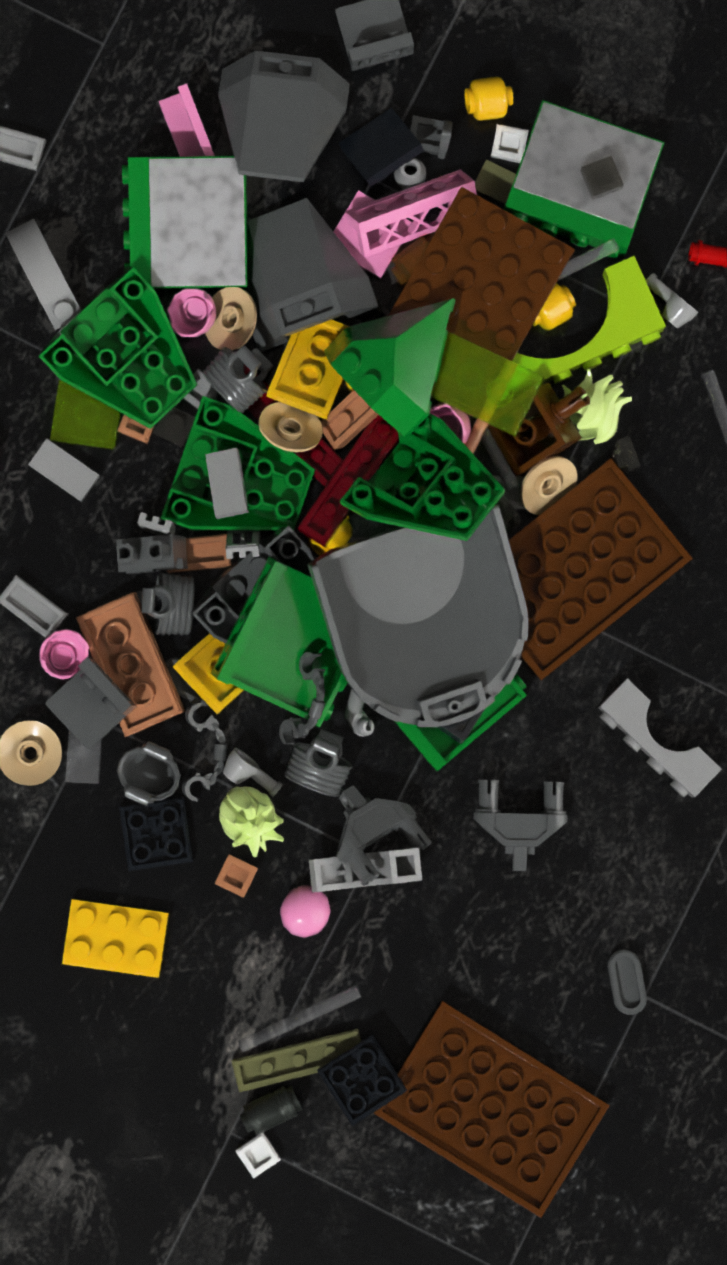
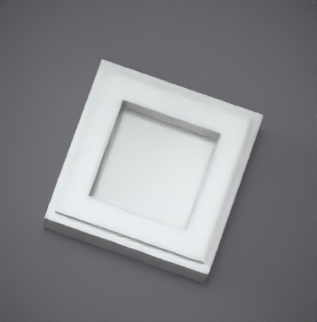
[491,124,529,163]
[236,1132,281,1178]

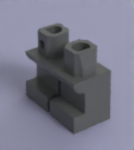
[116,534,188,574]

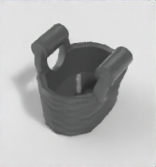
[202,346,274,413]
[136,572,195,636]
[284,729,353,797]
[117,741,181,806]

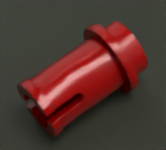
[688,240,727,268]

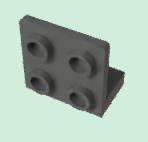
[335,0,414,71]
[46,657,137,750]

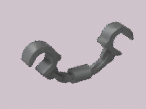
[279,652,325,744]
[182,702,227,802]

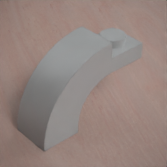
[6,219,81,330]
[309,848,422,893]

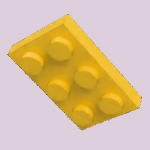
[267,319,349,420]
[62,899,169,978]

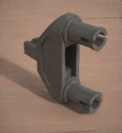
[473,780,568,871]
[336,785,432,886]

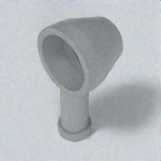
[394,158,426,190]
[646,273,698,328]
[223,748,283,797]

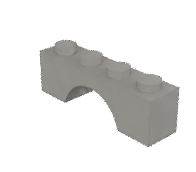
[598,679,722,797]

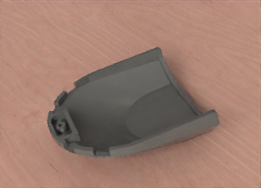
[307,504,528,727]

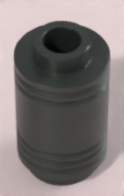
[240,1086,302,1136]

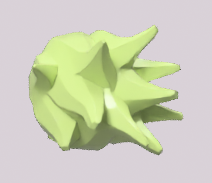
[562,369,632,444]
[219,786,284,857]

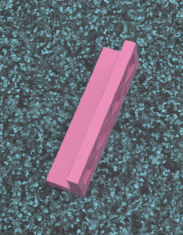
[158,84,215,157]
[345,169,477,257]

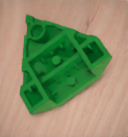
[324,298,456,438]

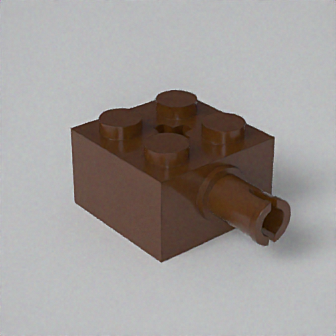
[487,383,590,476]

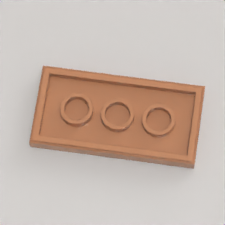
[76,592,186,737]

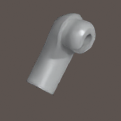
[344,689,375,737]

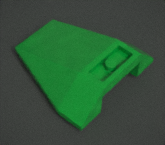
[38,267,197,429]
[160,396,315,531]
[340,413,505,541]

